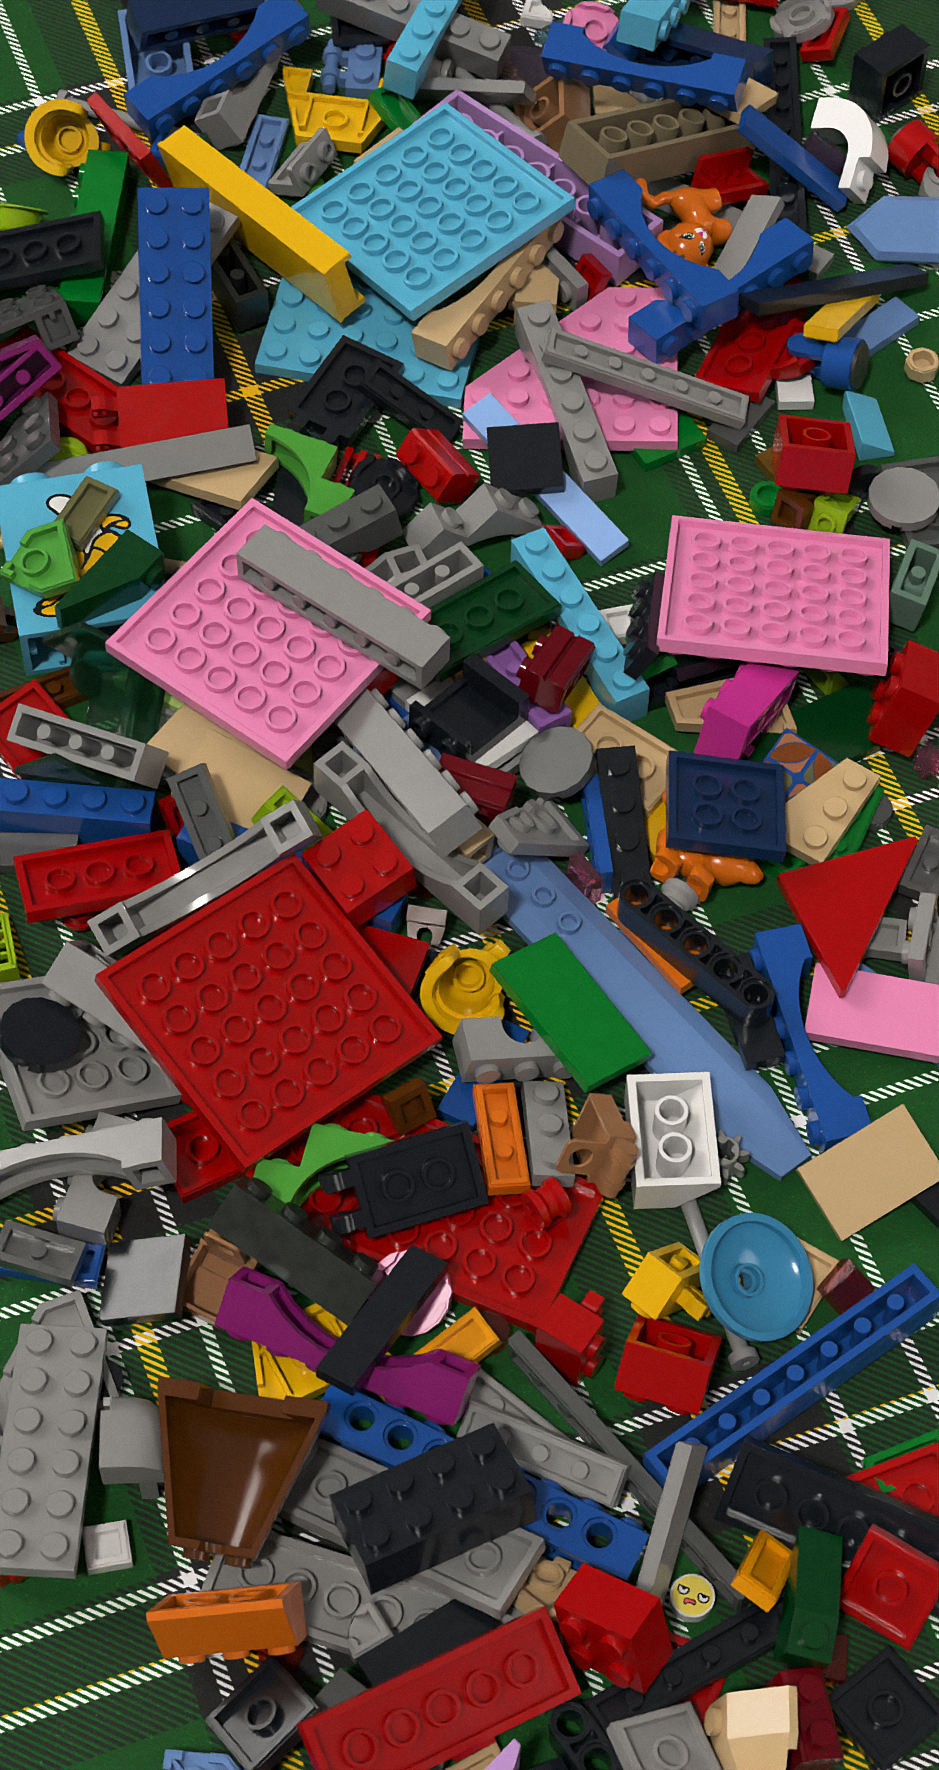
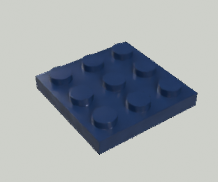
[666,750,786,862]

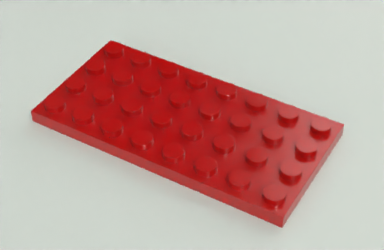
[245,1092,605,1334]

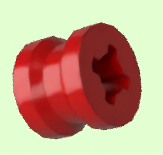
[521,1176,572,1230]

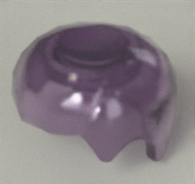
[803,131,847,176]

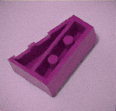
[0,335,62,421]

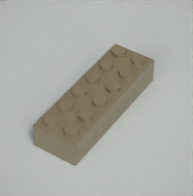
[558,99,756,185]

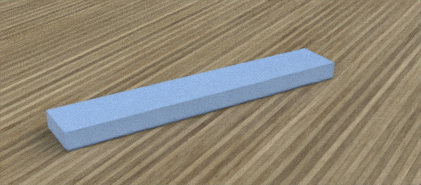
[462,393,629,566]

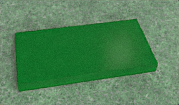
[489,932,652,1094]

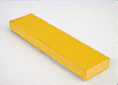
[803,294,880,343]

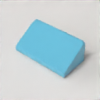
[842,391,895,461]

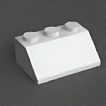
[624,1072,721,1209]

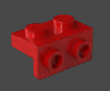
[691,147,769,206]

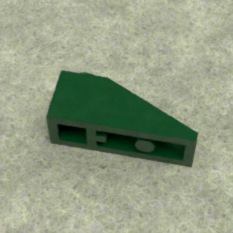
[54,529,166,631]
[772,1525,843,1669]

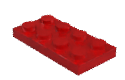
[13,829,181,924]

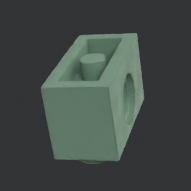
[889,539,939,632]

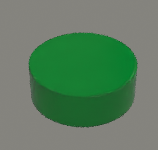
[749,481,782,517]

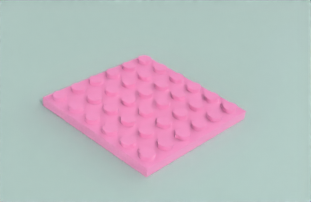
[105,498,431,770]
[656,515,890,676]

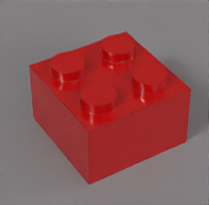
[771,414,856,495]
[866,640,939,757]
[301,809,417,928]
[614,1314,723,1415]
[553,1563,673,1694]

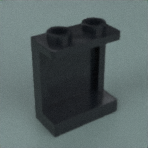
[409,653,530,762]

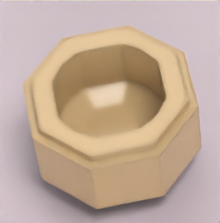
[904,347,939,383]

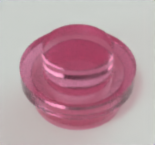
[913,741,939,779]

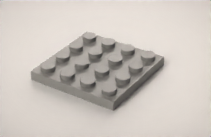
[0,976,182,1131]

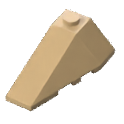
[704,1685,798,1770]

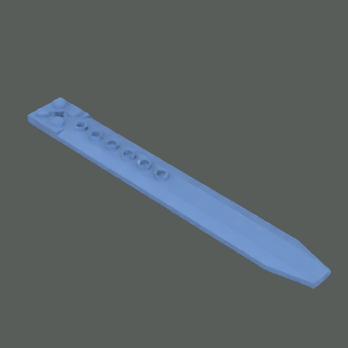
[352,714,812,1181]

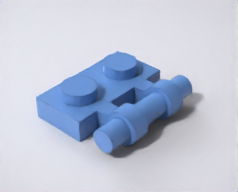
[320,39,383,99]

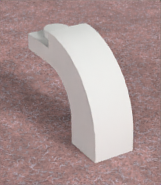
[811,97,888,204]

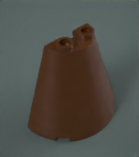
[157,1376,331,1569]

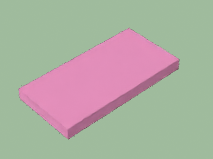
[805,963,939,1063]

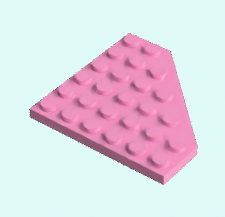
[463,287,678,451]

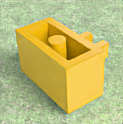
[622,1242,712,1321]

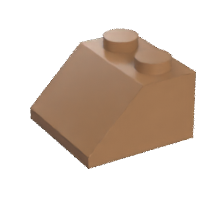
[514,76,591,153]

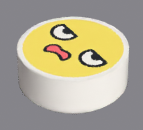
[669,1574,715,1623]

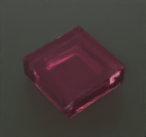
[567,851,603,904]

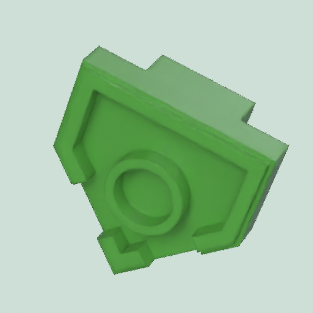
[0,518,82,599]

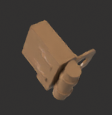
[556,1093,639,1198]
[183,1229,262,1331]

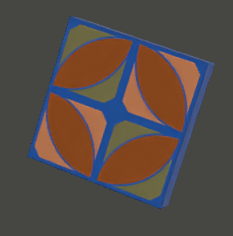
[763,728,839,803]

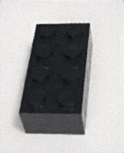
[329,1422,536,1595]

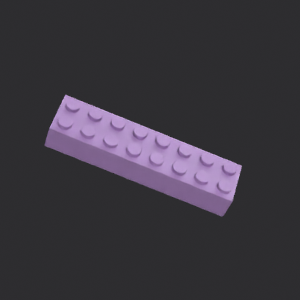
[412,89,663,287]

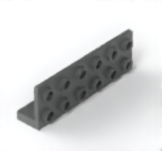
[0,285,80,351]

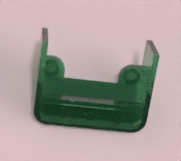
[15,621,165,790]

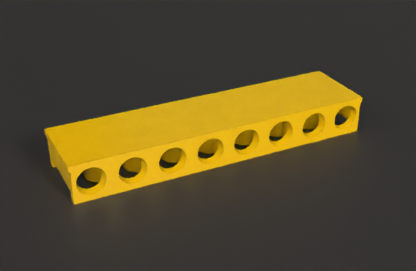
[157,125,366,323]

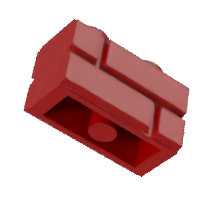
[396,428,480,503]

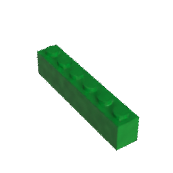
[55,149,131,325]

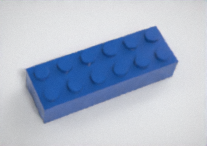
[137,187,214,385]

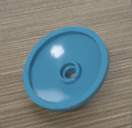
[699,1213,813,1342]

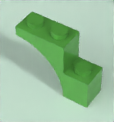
[264,423,355,523]
[253,1124,394,1207]

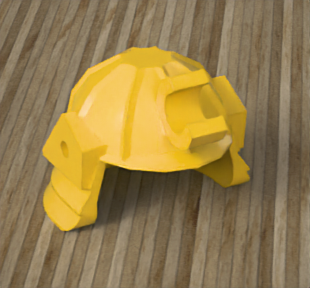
[24,99,111,176]
[420,939,511,1035]

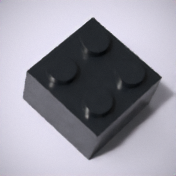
[848,24,930,124]

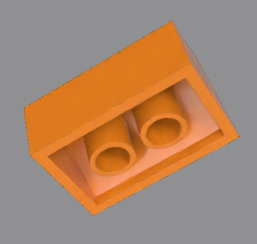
[146,1581,307,1664]

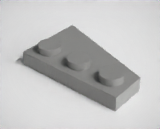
[488,797,590,857]

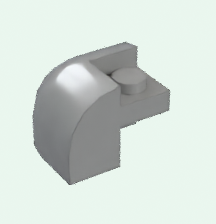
[99,1396,164,1499]

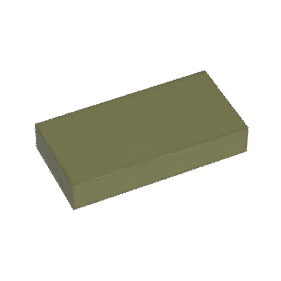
[55,476,120,553]

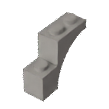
[402,483,542,561]

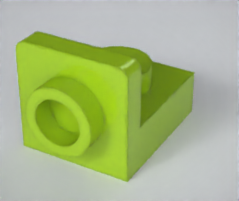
[808,493,862,534]

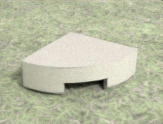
[520,0,553,30]

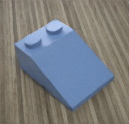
[118,9,193,90]

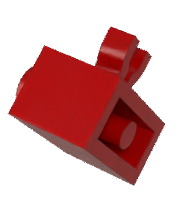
[535,1290,606,1388]

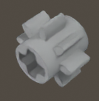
[716,1130,749,1186]

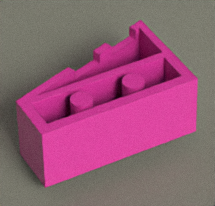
[694,661,799,759]

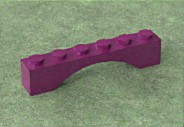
[215,1266,481,1426]

